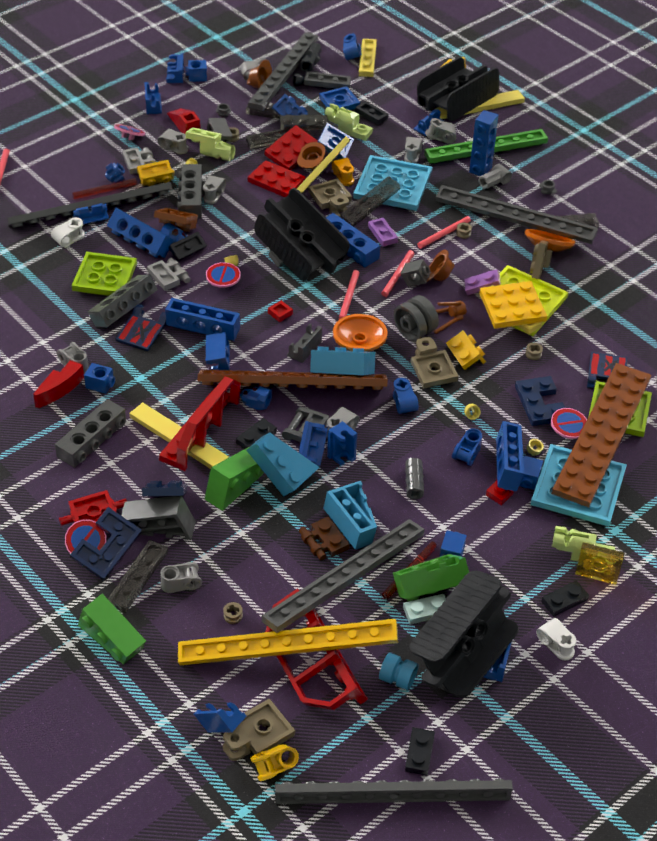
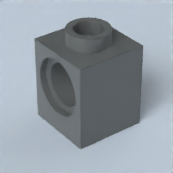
[401,259,431,287]

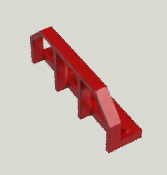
[159,376,241,471]
[265,588,368,710]

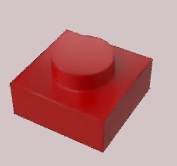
[268,300,293,322]
[486,481,514,506]

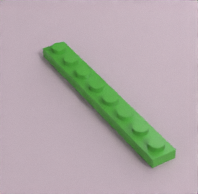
[424,129,548,163]

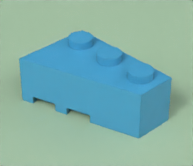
[310,346,376,375]
[247,432,320,496]
[323,481,377,550]

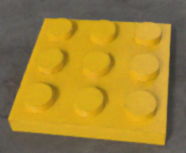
[480,281,547,329]

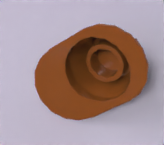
[247,59,272,89]
[297,142,325,170]
[427,250,454,282]

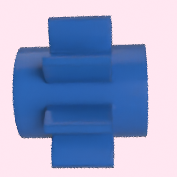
[105,163,125,183]

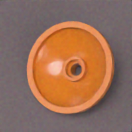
[525,229,575,251]
[333,314,388,352]

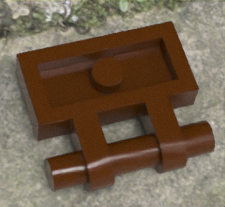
[298,517,349,561]

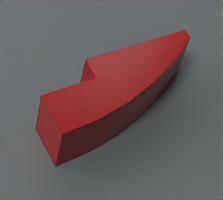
[33,360,84,408]

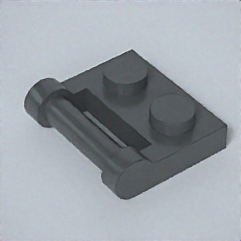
[282,406,329,442]

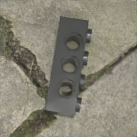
[178,164,202,218]
[88,274,158,327]
[55,399,126,468]

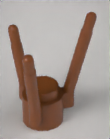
[434,300,467,334]

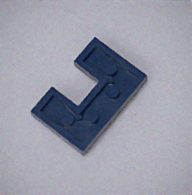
[515,376,565,426]
[142,480,187,496]
[70,507,142,581]

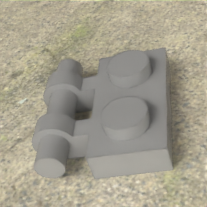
[122,147,156,174]
[147,258,190,291]

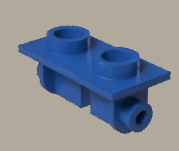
[413,109,444,135]
[72,203,109,225]

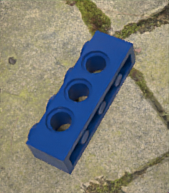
[469,110,499,176]
[106,208,174,258]
[326,213,380,267]
[165,298,240,341]
[496,421,524,492]

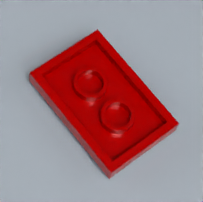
[264,125,318,170]
[248,160,306,197]

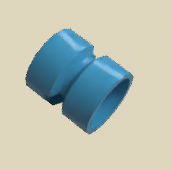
[379,652,419,691]

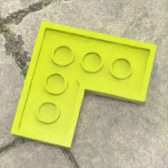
[500,265,568,336]

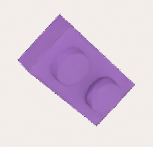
[368,218,398,247]
[465,269,501,295]

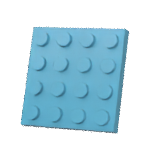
[353,155,432,211]
[531,444,627,527]

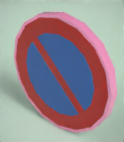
[114,124,145,140]
[206,263,241,288]
[551,408,587,439]
[65,520,106,554]

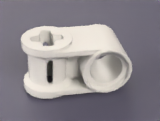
[51,217,85,247]
[536,618,576,660]

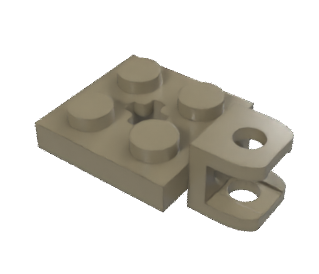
[308,179,352,218]
[530,240,553,279]
[411,337,459,388]
[223,698,295,761]

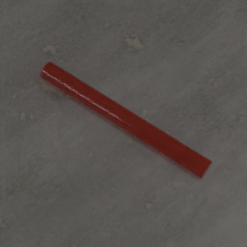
[72,178,137,199]
[382,541,437,600]

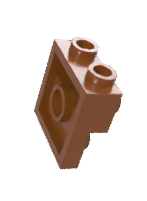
[154,208,198,231]

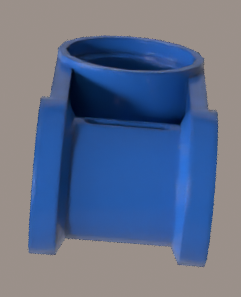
[343,33,362,61]
[393,378,419,414]
[452,429,482,466]

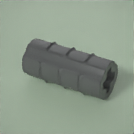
[405,458,424,499]

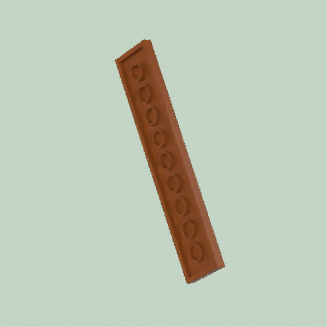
[551,363,652,508]
[198,370,388,390]

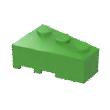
[204,447,264,511]
[393,554,469,601]
[78,593,146,665]

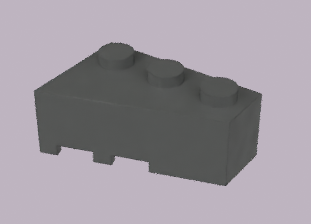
[121,496,196,540]

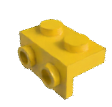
[137,160,175,186]
[446,330,486,370]

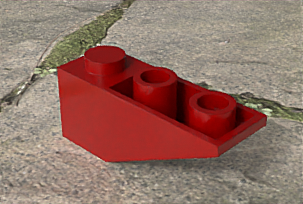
[167,108,201,134]

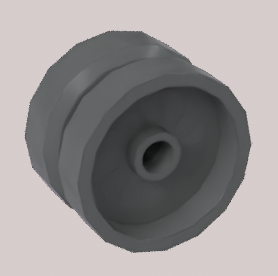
[393,295,439,342]

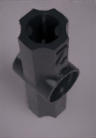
[300,43,322,72]

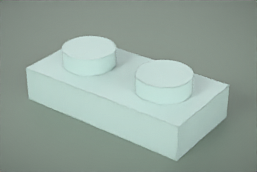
[403,594,446,624]

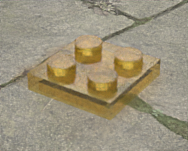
[575,542,625,585]

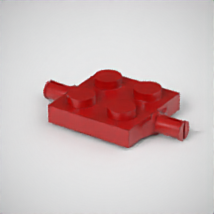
[59,490,127,526]

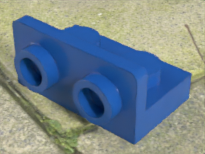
[272,94,308,127]

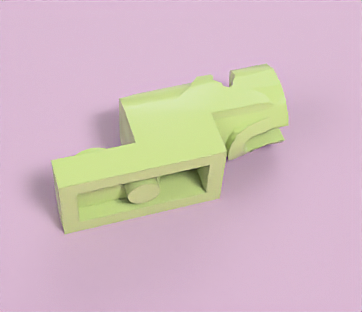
[325,103,373,141]
[186,127,235,161]
[552,526,615,568]

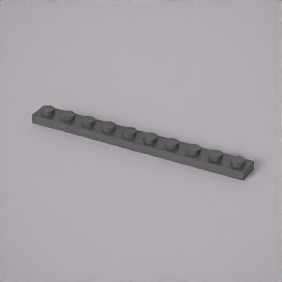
[248,32,318,111]
[7,182,172,228]
[436,185,598,244]
[262,519,424,633]
[275,778,513,804]

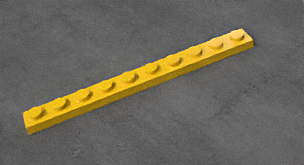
[178,619,398,665]

